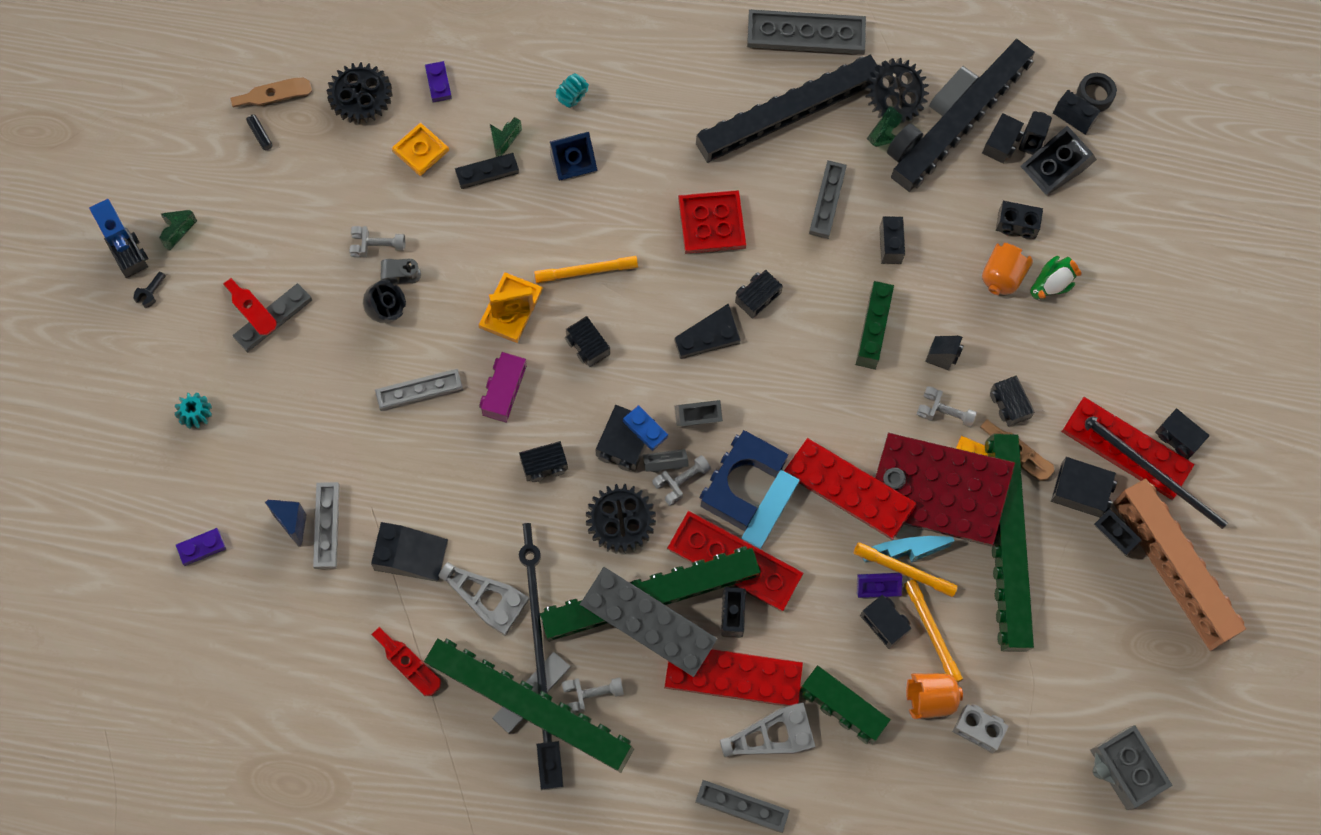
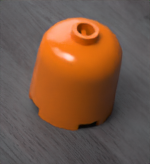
[982,243,1033,295]
[906,673,963,719]

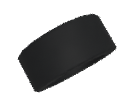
[1076,72,1117,112]
[887,124,923,163]

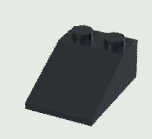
[1021,125,1097,196]
[371,522,448,582]

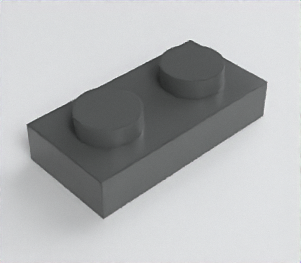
[643,449,689,472]

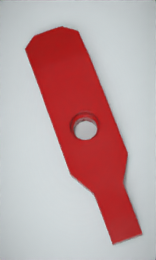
[223,278,277,336]
[371,627,441,696]

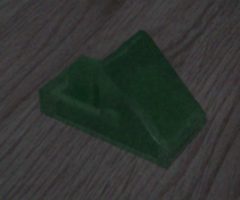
[866,106,903,147]
[490,117,522,157]
[159,210,197,250]

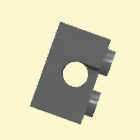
[674,400,723,426]

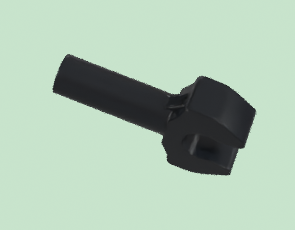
[133,271,166,308]

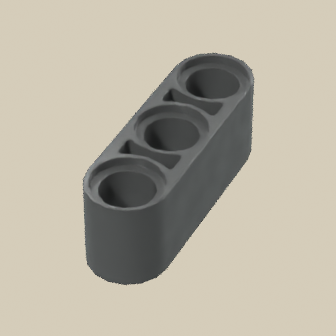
[929,66,979,116]

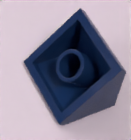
[549,131,598,181]
[265,499,307,547]

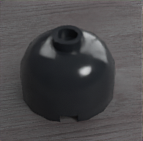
[363,280,406,323]

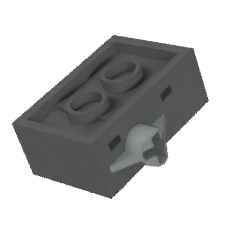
[1090,725,1173,810]

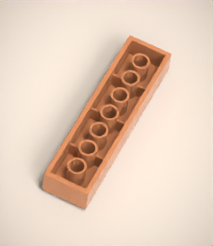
[1113,479,1246,651]

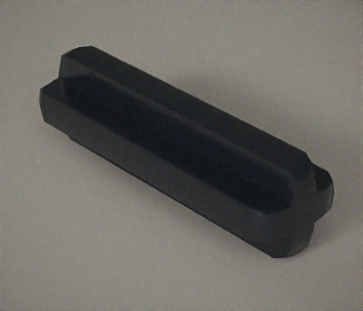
[246,114,273,151]

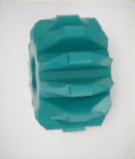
[555,73,589,108]
[175,392,212,429]

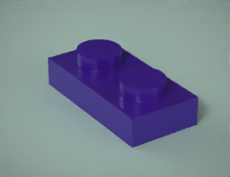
[425,61,452,103]
[176,528,226,566]
[857,573,902,598]

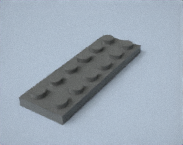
[747,9,866,54]
[580,567,717,677]

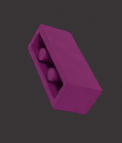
[479,352,527,423]

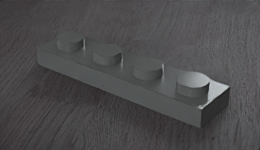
[809,160,847,239]
[232,283,312,353]
[695,780,790,833]

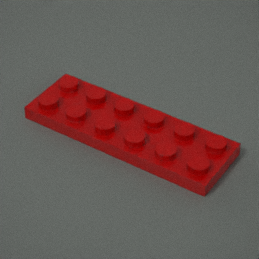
[1061,397,1195,500]
[784,438,917,540]
[667,511,804,612]
[664,649,803,706]

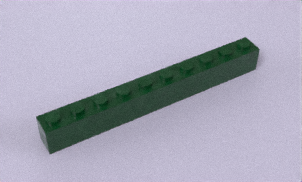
[985,434,1034,652]
[540,546,761,642]
[424,638,634,773]

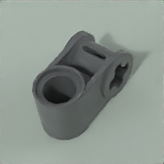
[380,258,421,285]

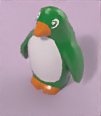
[1030,256,1082,300]

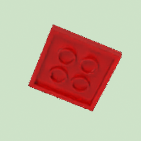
[678,190,746,254]

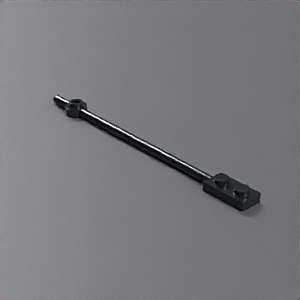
[519,523,564,791]

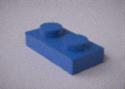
[623,405,668,451]

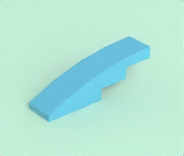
[741,470,800,549]
[863,536,954,563]

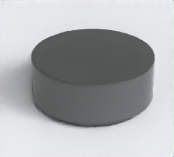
[883,468,906,491]

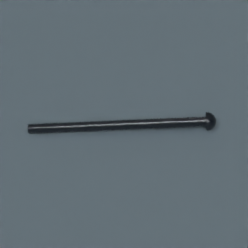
[1084,416,1228,529]

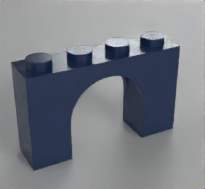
[699,430,789,531]

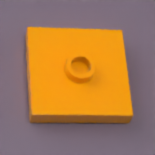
[392,123,449,176]
[489,287,534,318]

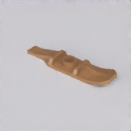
[230,77,312,108]
[980,419,1055,481]

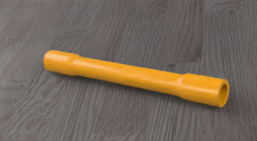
[534,256,638,283]
[854,542,957,597]
[904,579,963,683]

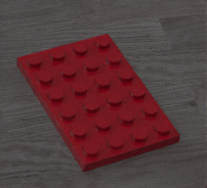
[875,433,1015,547]

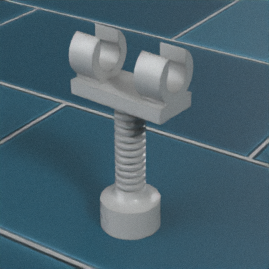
[349,226,406,258]
[917,387,977,428]
[652,455,711,506]
[562,677,624,714]

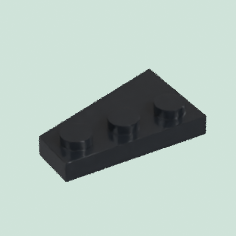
[674,304,741,359]

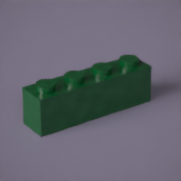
[855,281,894,370]
[800,665,891,745]

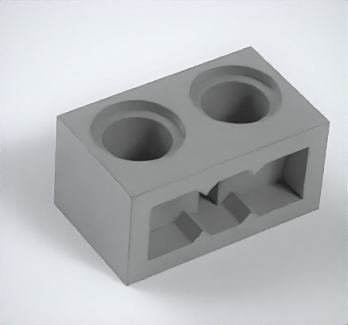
[952,704,1008,753]

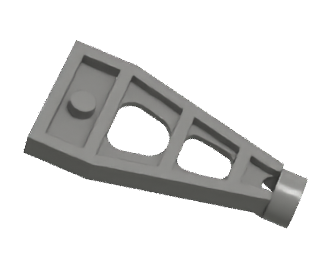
[439,562,529,636]
[720,702,815,757]

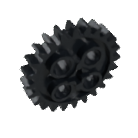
[865,58,929,124]
[327,62,393,124]
[586,484,656,554]

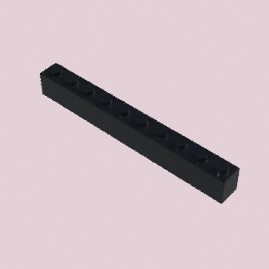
[891,38,1035,192]
[696,54,877,163]

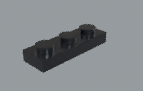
[455,153,519,189]

